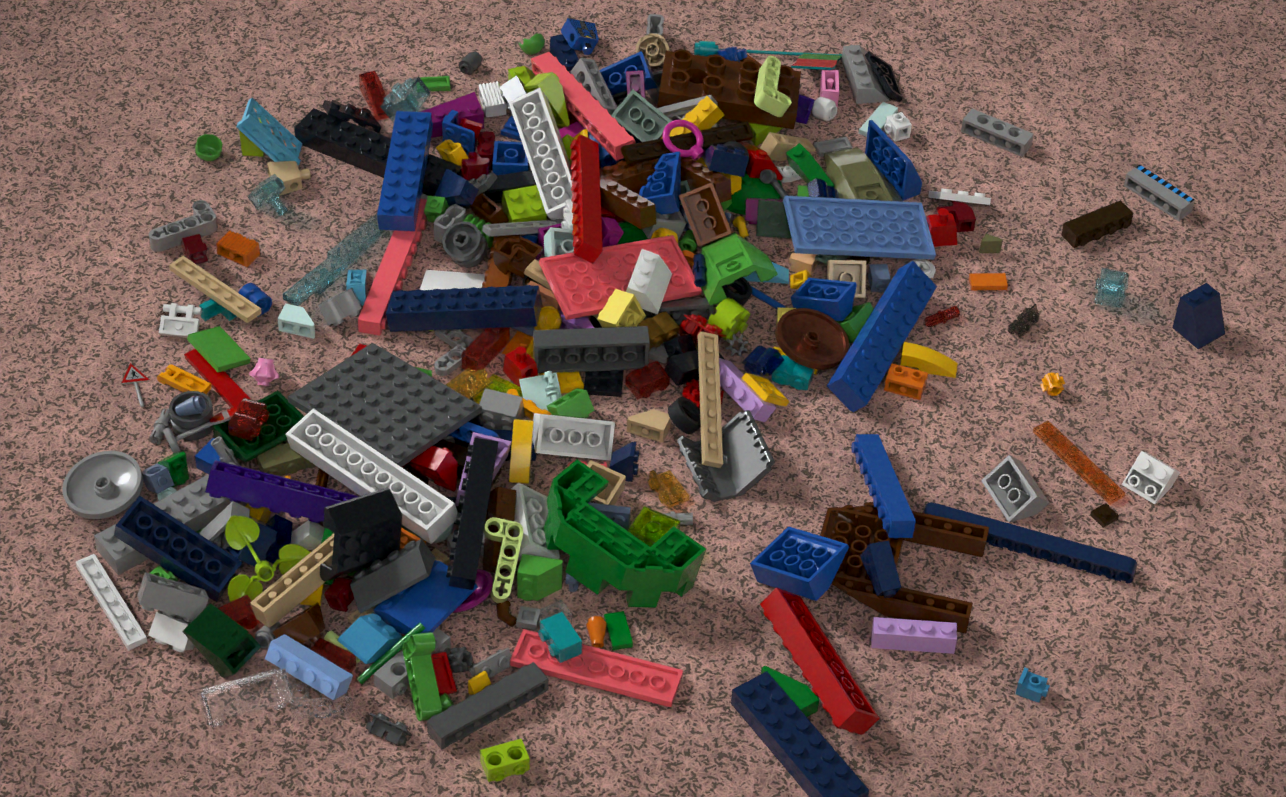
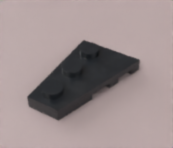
[865,51,903,102]
[322,100,382,133]

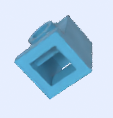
[1015,667,1050,703]

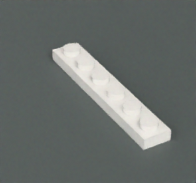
[76,554,147,651]

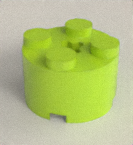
[708,298,751,340]

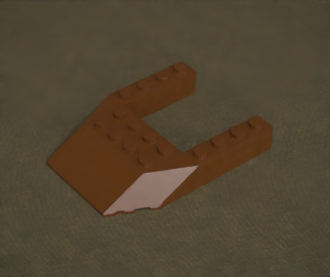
[600,157,732,229]
[820,502,989,634]

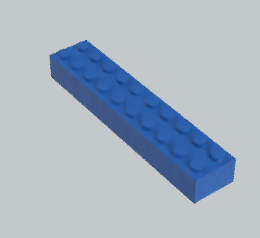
[827,261,937,412]

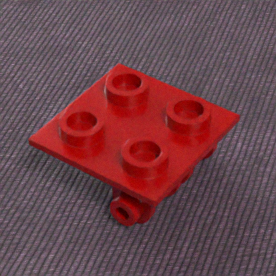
[681,314,727,339]

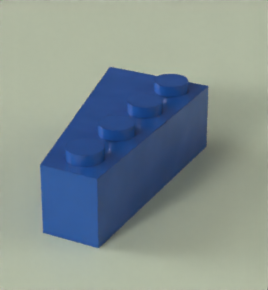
[599,51,658,95]

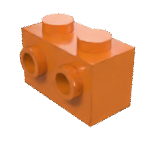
[884,363,928,400]

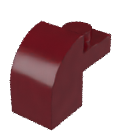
[461,152,490,182]
[935,201,976,232]
[181,234,208,265]

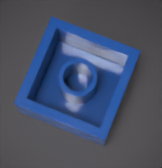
[492,141,529,175]

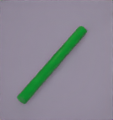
[356,622,426,684]

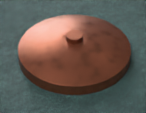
[775,308,849,370]

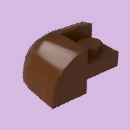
[493,237,543,278]

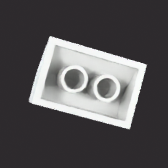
[626,249,672,314]

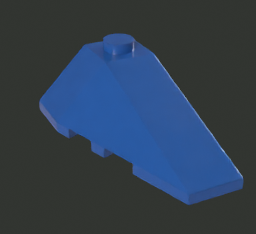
[639,151,681,215]

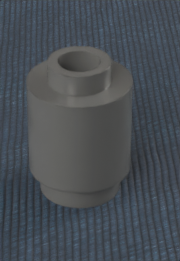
[459,51,482,75]

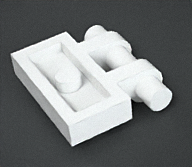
[159,303,202,338]

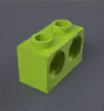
[480,739,530,782]

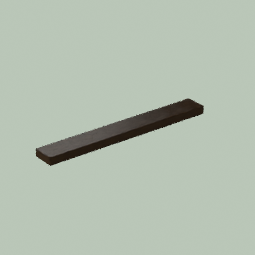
[621,121,754,165]

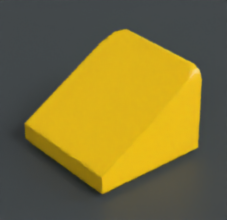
[790,270,812,289]
[468,671,491,695]

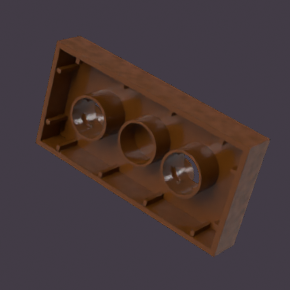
[657,49,801,129]

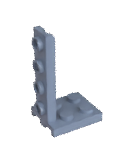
[566,502,631,592]

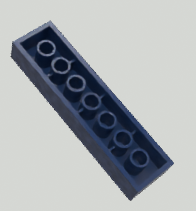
[386,285,542,332]
[731,671,869,797]

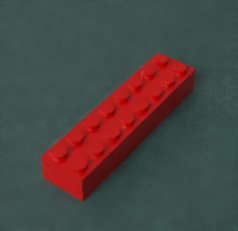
[760,587,880,735]

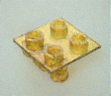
[446,368,493,399]

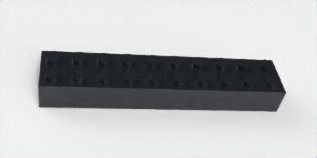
[294,108,461,196]

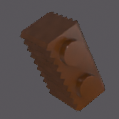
[470,193,509,224]

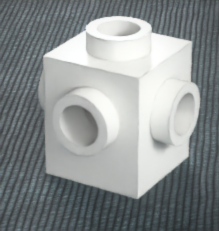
[884,112,912,142]

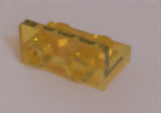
[648,470,689,509]

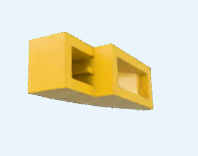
[900,342,958,378]
[509,419,534,484]

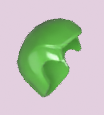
[518,33,545,55]
[195,134,223,161]

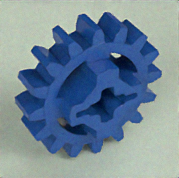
[716,46,748,62]

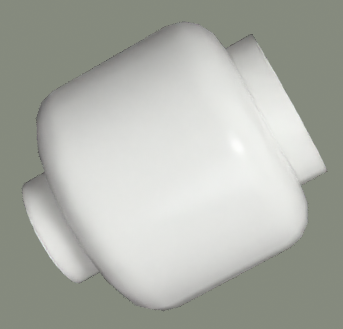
[812,97,837,121]

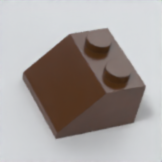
[273,603,326,645]

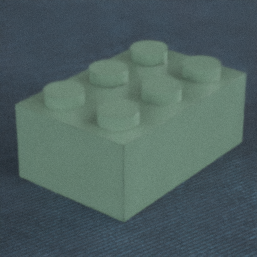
[611,89,672,142]

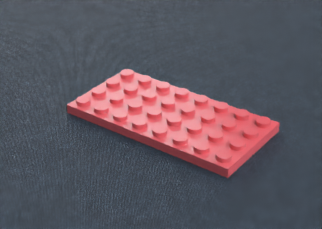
[539,235,702,320]

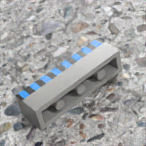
[1124,164,1195,221]

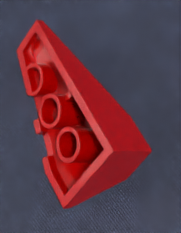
[738,142,783,180]
[402,446,458,492]

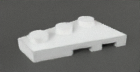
[928,188,991,205]

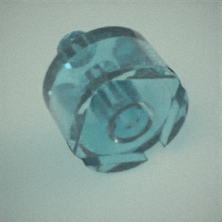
[1094,268,1129,308]

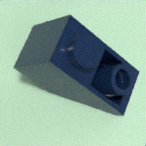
[609,442,639,482]

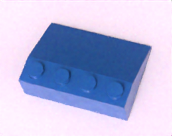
[865,120,922,201]
[750,526,849,601]
[373,560,478,635]

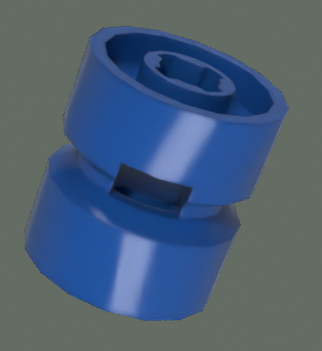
[238,283,272,317]

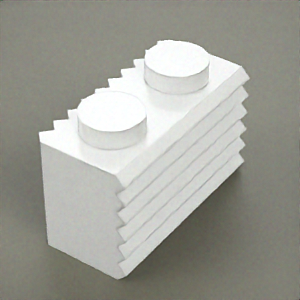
[479,82,509,118]

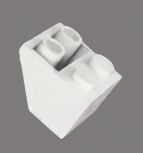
[1122,451,1180,504]

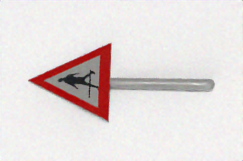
[121,363,150,407]

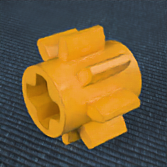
[1040,372,1065,396]

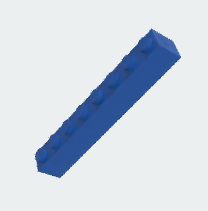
[851,434,916,538]

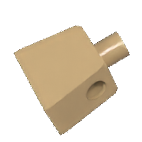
[267,161,311,197]

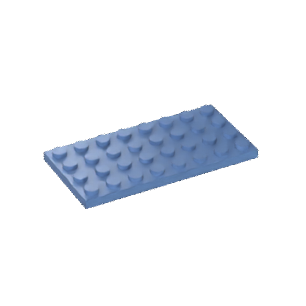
[783,196,936,260]

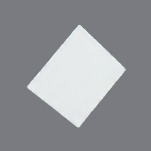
[420,270,485,290]

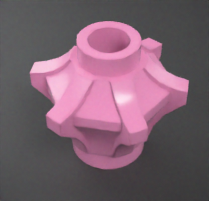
[249,358,280,386]

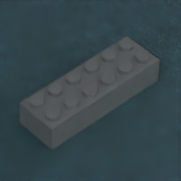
[533,326,650,373]

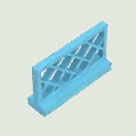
[236,98,302,165]

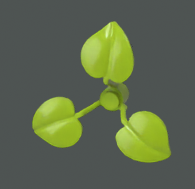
[225,515,310,611]

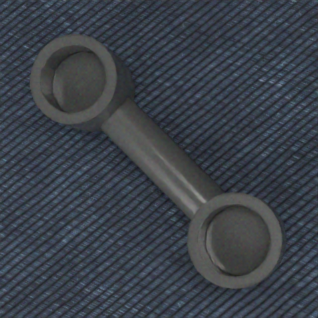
[760,169,789,199]

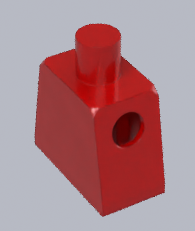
[926,208,958,247]
[503,346,538,390]

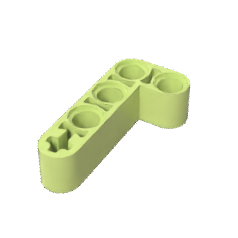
[754,56,792,117]
[483,517,523,603]

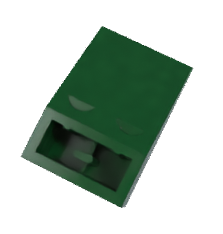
[182,603,261,678]

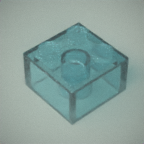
[381,76,431,122]

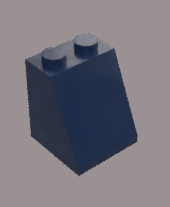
[1172,283,1225,350]

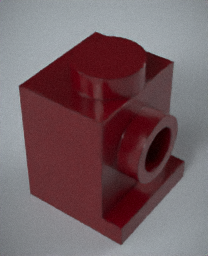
[324,578,355,612]

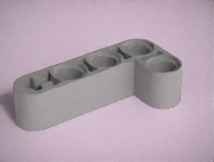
[149,200,217,252]

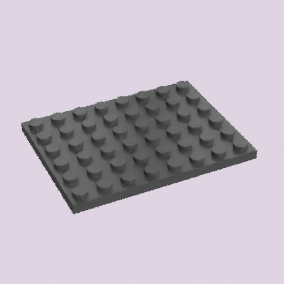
[288,343,482,467]

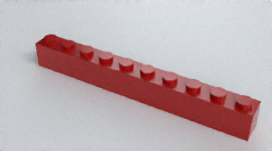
[570,134,603,264]

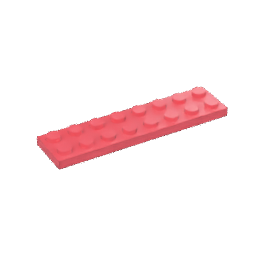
[510,629,683,707]

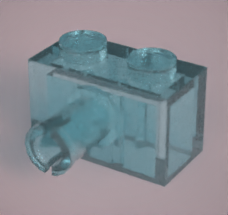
[247,174,289,217]

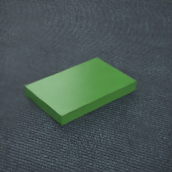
[187,326,251,372]

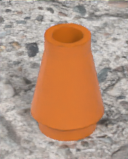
[586,616,607,648]

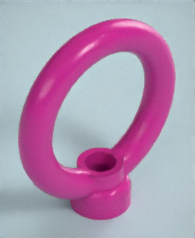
[662,120,705,161]

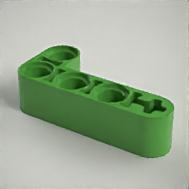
[403,632,442,721]

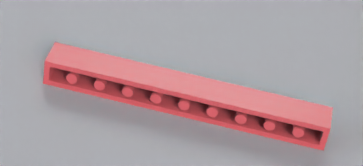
[531,52,636,161]
[358,199,427,336]

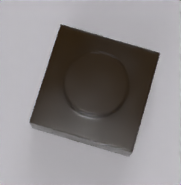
[1090,503,1119,528]

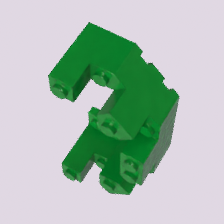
[544,459,706,608]

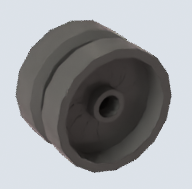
[442,221,488,268]
[169,391,214,440]

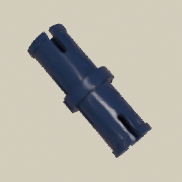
[692,253,707,287]

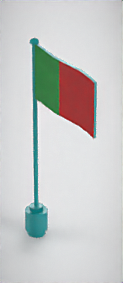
[694,41,842,70]

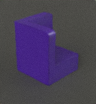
[796,95,815,124]

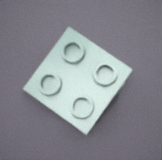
[519,371,562,411]

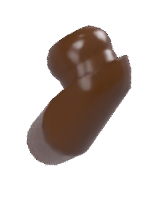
[496,600,517,627]

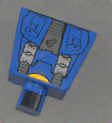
[560,18,599,55]

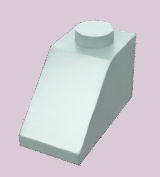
[278,303,315,339]

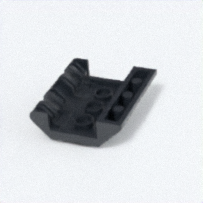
[320,488,402,581]

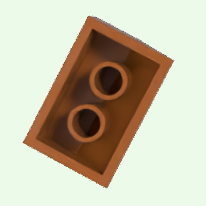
[679,182,732,247]

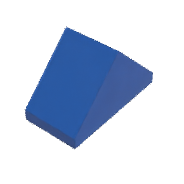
[195,438,220,474]

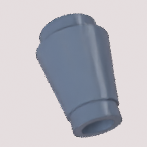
[175,395,206,417]

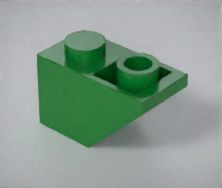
[158,451,189,488]

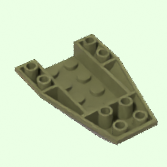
[824,148,903,202]

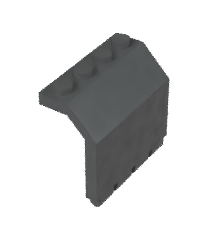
[677,410,775,502]

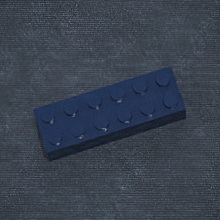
[114,496,243,602]

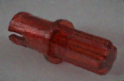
[924,306,960,327]

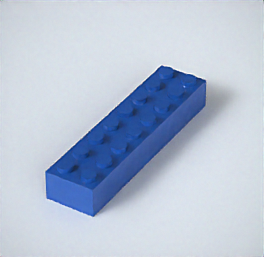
[377,111,433,231]

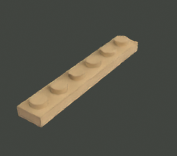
[169,256,261,323]

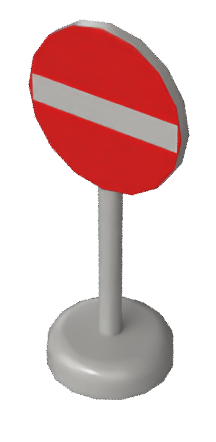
[163,406,243,453]

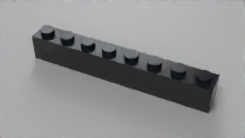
[446,437,498,590]

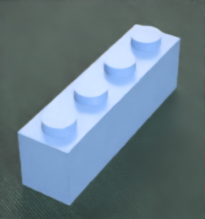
[265,634,353,700]

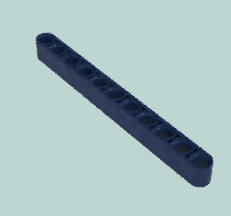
[923,502,1137,584]

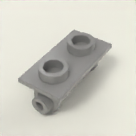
[469,648,512,678]

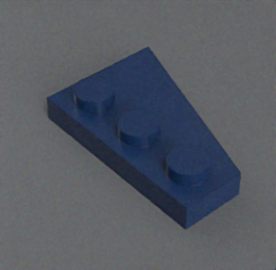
[550,34,579,71]

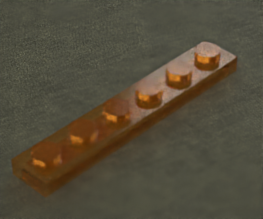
[1033,421,1125,505]

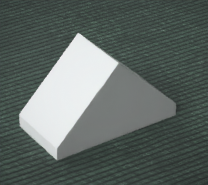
[290,520,325,549]

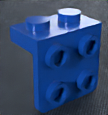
[442,110,475,156]

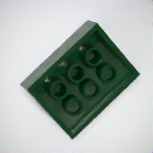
[213,390,304,462]

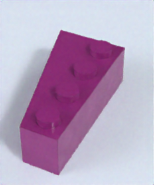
[421,92,484,138]

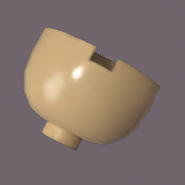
[635,33,669,68]

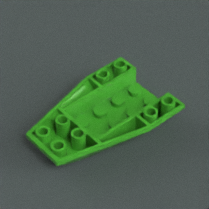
[701,232,778,306]

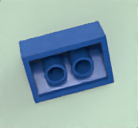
[791,278,857,321]

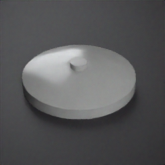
[62,451,143,519]

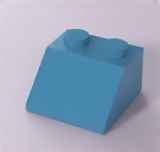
[338,613,402,664]

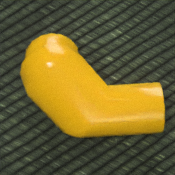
[733,216,749,238]

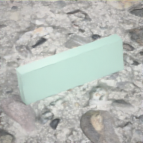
[859,102,898,137]

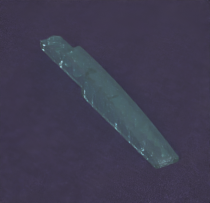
[283,213,388,306]

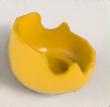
[534,306,562,330]

